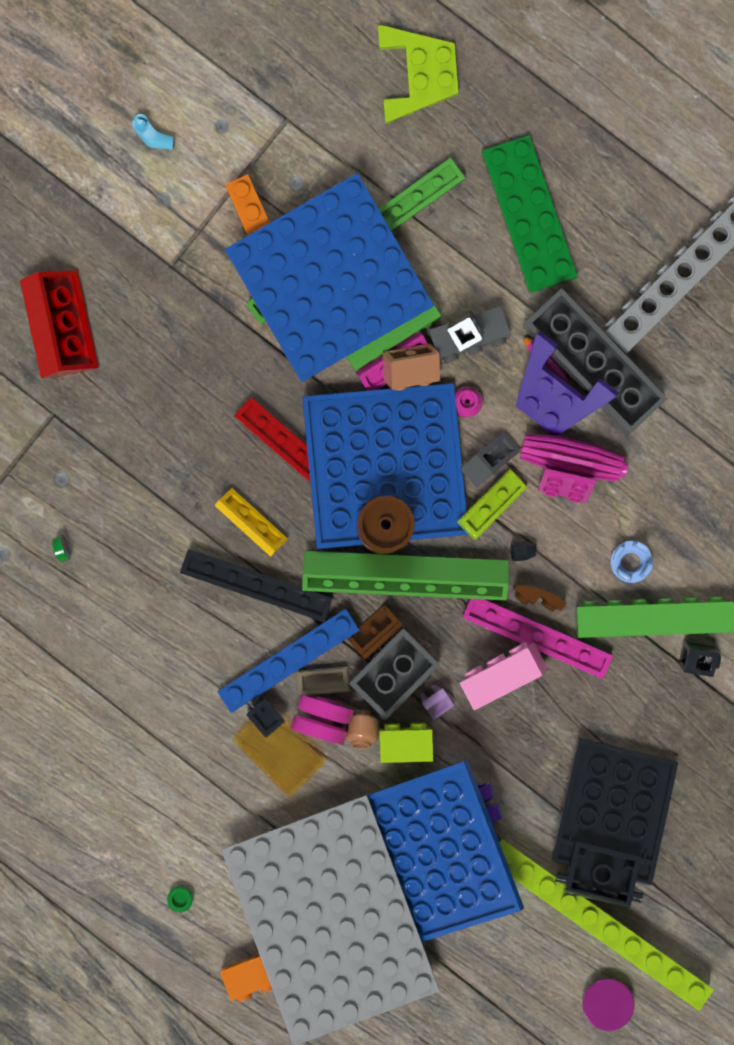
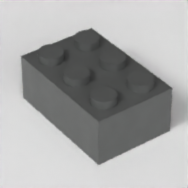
[349,629,440,720]

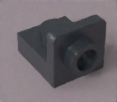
[246,697,285,738]

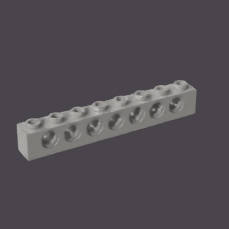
[604,196,734,354]

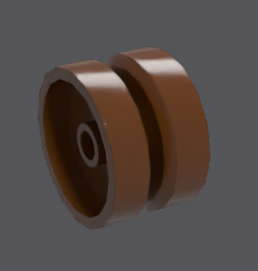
[356,496,415,554]

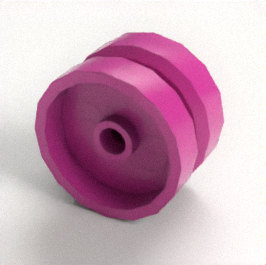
[290,694,355,745]

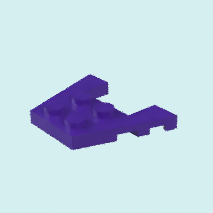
[516,331,619,436]

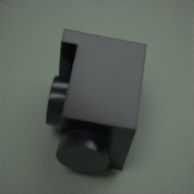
[678,640,721,677]

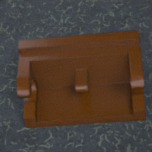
[347,605,403,659]

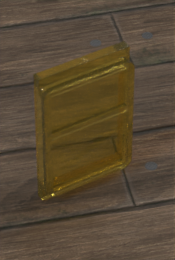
[232,718,326,798]

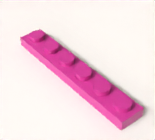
[462,599,613,679]

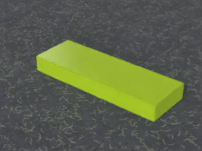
[457,469,527,540]

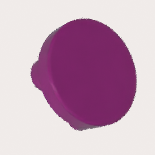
[582,978,634,1031]

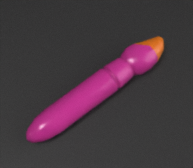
[523,338,569,383]

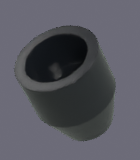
[510,541,536,561]

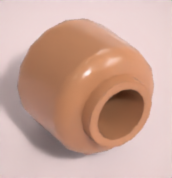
[345,710,379,749]

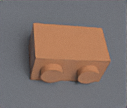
[383,344,440,390]

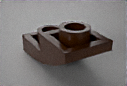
[512,585,567,612]

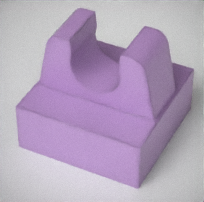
[420,685,454,720]

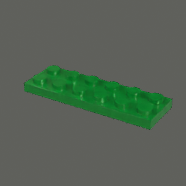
[481,135,578,294]

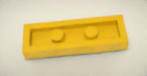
[214,488,288,557]

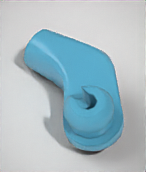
[132,114,174,149]

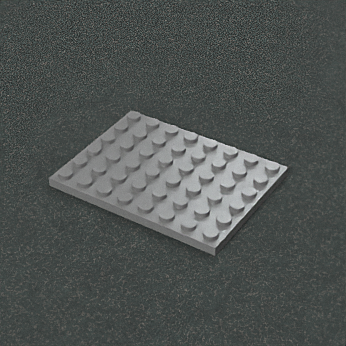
[221,795,440,1045]

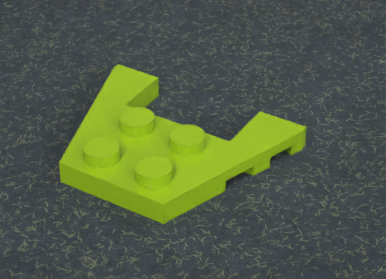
[378,25,459,124]

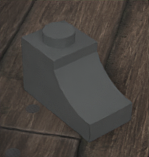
[460,432,520,488]

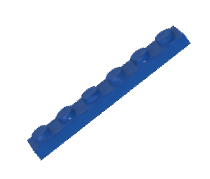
[218,609,360,713]

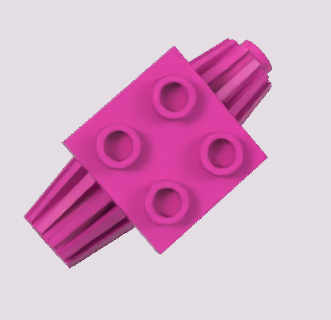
[519,434,628,503]

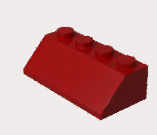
[20,270,99,378]

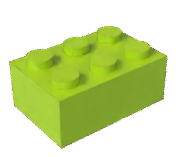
[379,723,433,763]

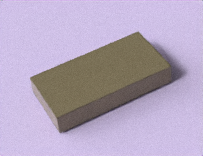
[297,667,349,696]

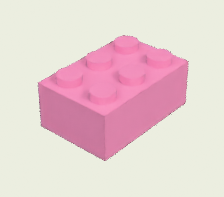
[460,642,549,710]

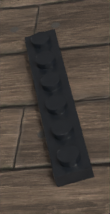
[180,549,333,622]

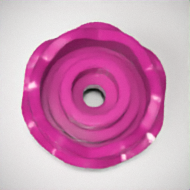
[455,386,483,417]

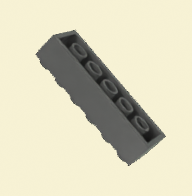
[523,288,668,437]

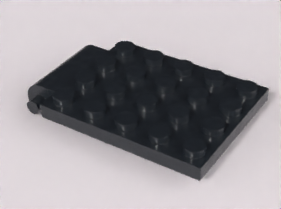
[550,738,679,908]

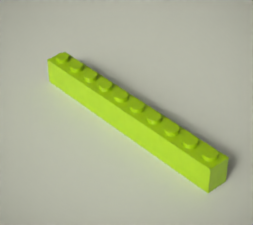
[498,837,714,1011]

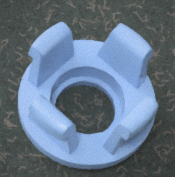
[610,541,653,583]

